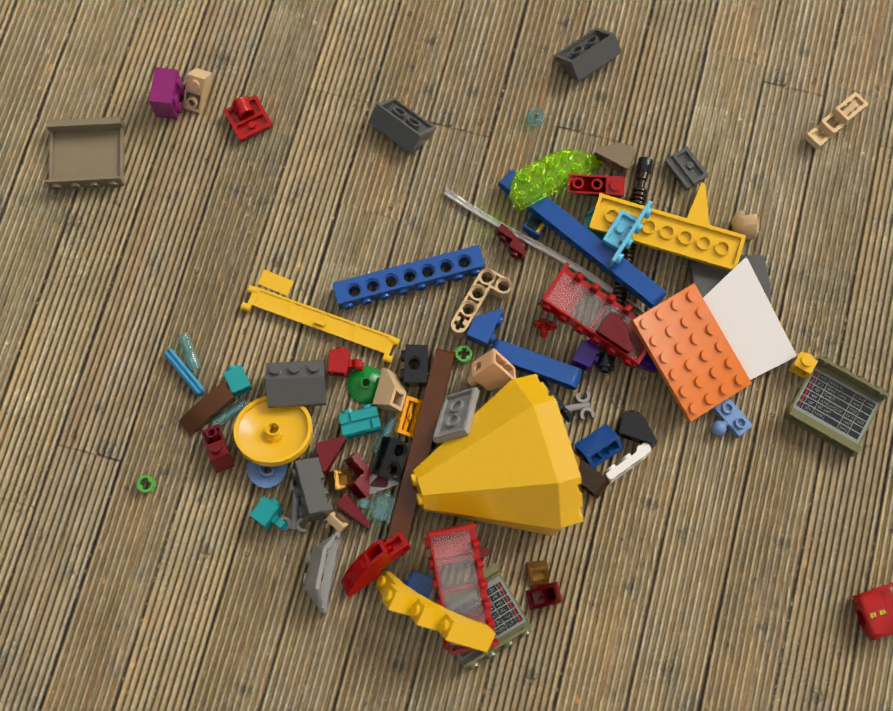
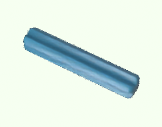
[164,348,205,396]

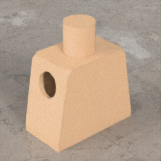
[467,348,516,391]

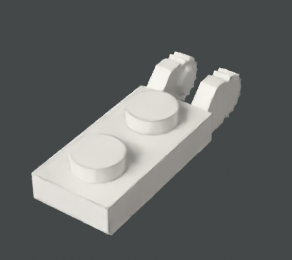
[605,443,651,484]

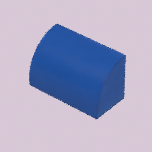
[575,424,623,468]

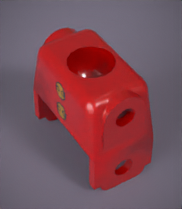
[852,582,893,641]

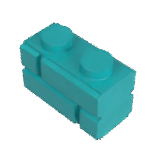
[338,404,382,440]

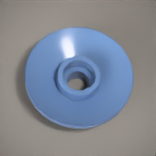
[247,461,287,488]

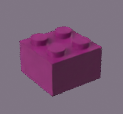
[149,67,186,119]

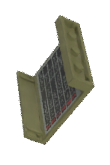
[784,356,890,457]
[433,563,533,671]

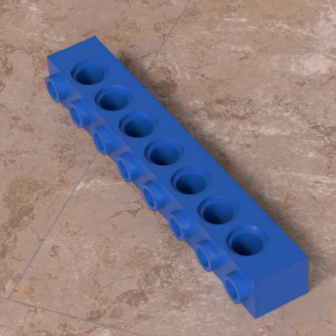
[332,245,485,310]

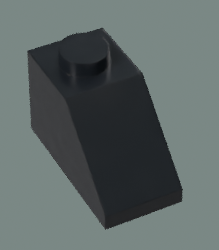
[617,410,657,448]

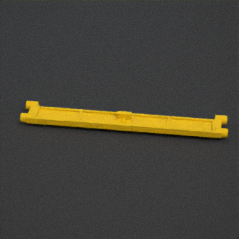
[240,285,400,364]

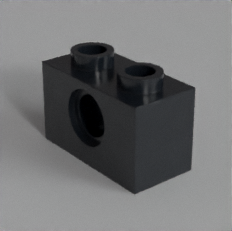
[400,344,428,387]

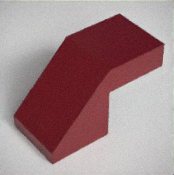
[344,452,369,500]

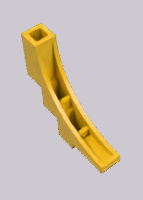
[376,569,496,652]

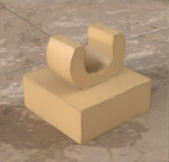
[325,509,352,534]

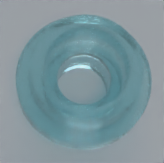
[526,108,545,126]

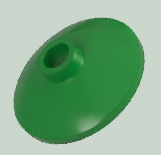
[347,366,381,404]

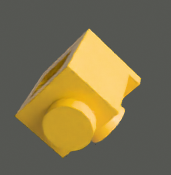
[788,352,818,379]

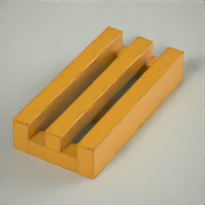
[394,395,422,438]

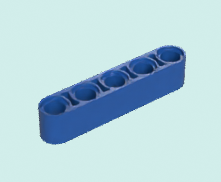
[491,339,583,390]

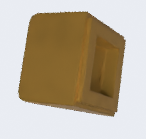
[328,470,352,492]
[527,560,549,586]

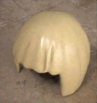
[731,210,760,240]

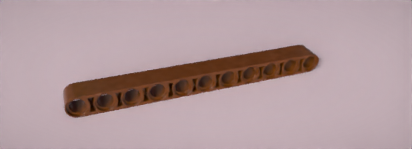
[387,348,455,557]

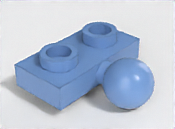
[711,398,753,439]

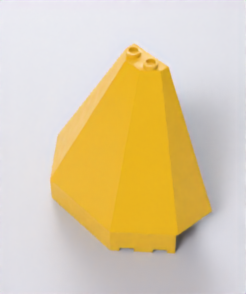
[410,374,584,536]

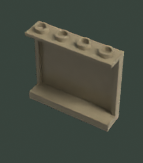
[45,116,125,191]

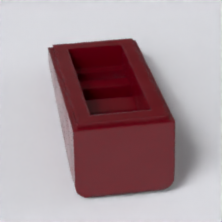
[336,493,371,530]

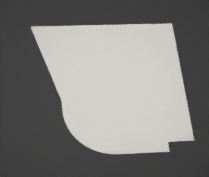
[703,257,797,380]

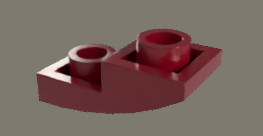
[496,223,526,261]

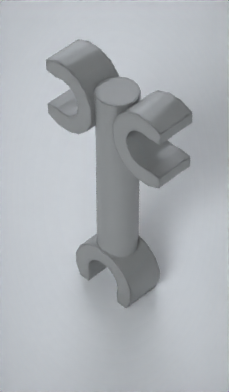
[565,391,595,421]
[279,481,307,533]

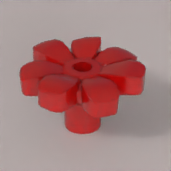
[533,318,558,338]

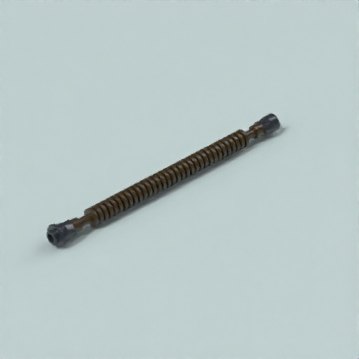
[596,157,653,374]

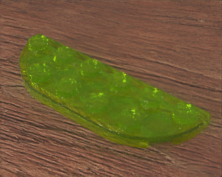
[510,149,603,212]

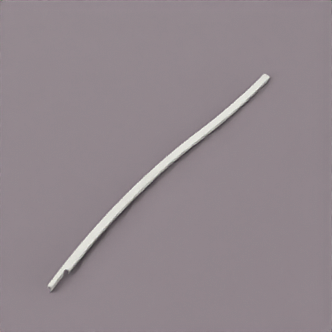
[444,189,645,315]

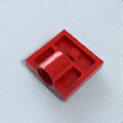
[223,94,273,143]

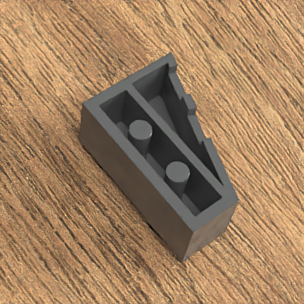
[291,457,333,523]

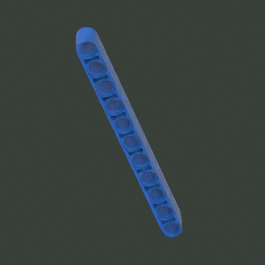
[498,170,666,308]

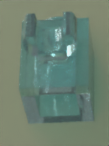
[359,492,396,524]

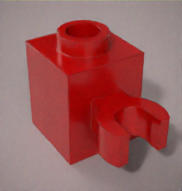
[328,347,364,377]

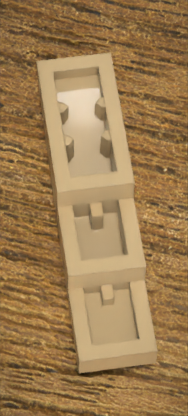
[804,92,868,150]

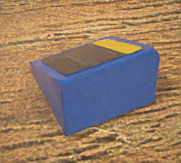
[522,215,546,240]

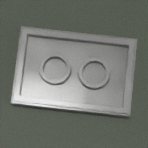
[432,387,480,444]

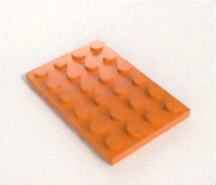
[630,283,752,422]

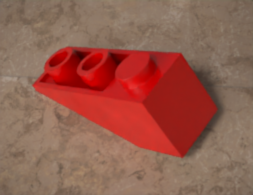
[568,174,625,199]

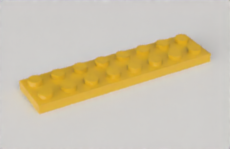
[589,193,746,271]

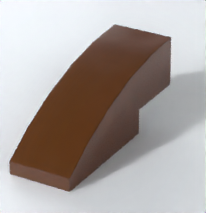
[179,382,236,437]

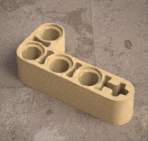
[450,269,512,338]

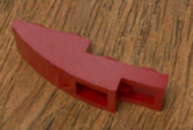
[341,531,411,597]

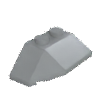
[303,532,342,614]

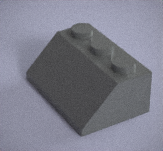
[554,27,622,81]
[368,97,436,154]
[266,360,326,408]

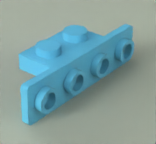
[602,200,653,268]

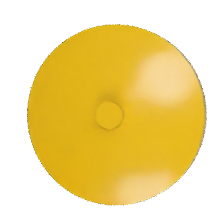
[234,396,313,466]

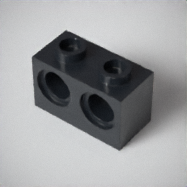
[370,436,411,482]

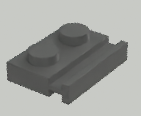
[664,146,709,191]

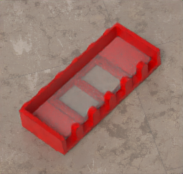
[538,262,647,368]
[424,522,499,656]

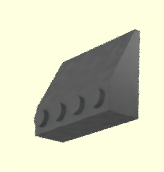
[689,255,771,304]

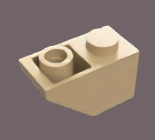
[183,68,213,113]
[372,368,407,412]

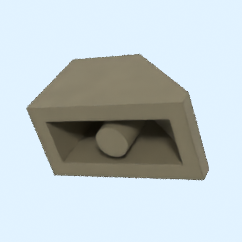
[592,142,637,176]

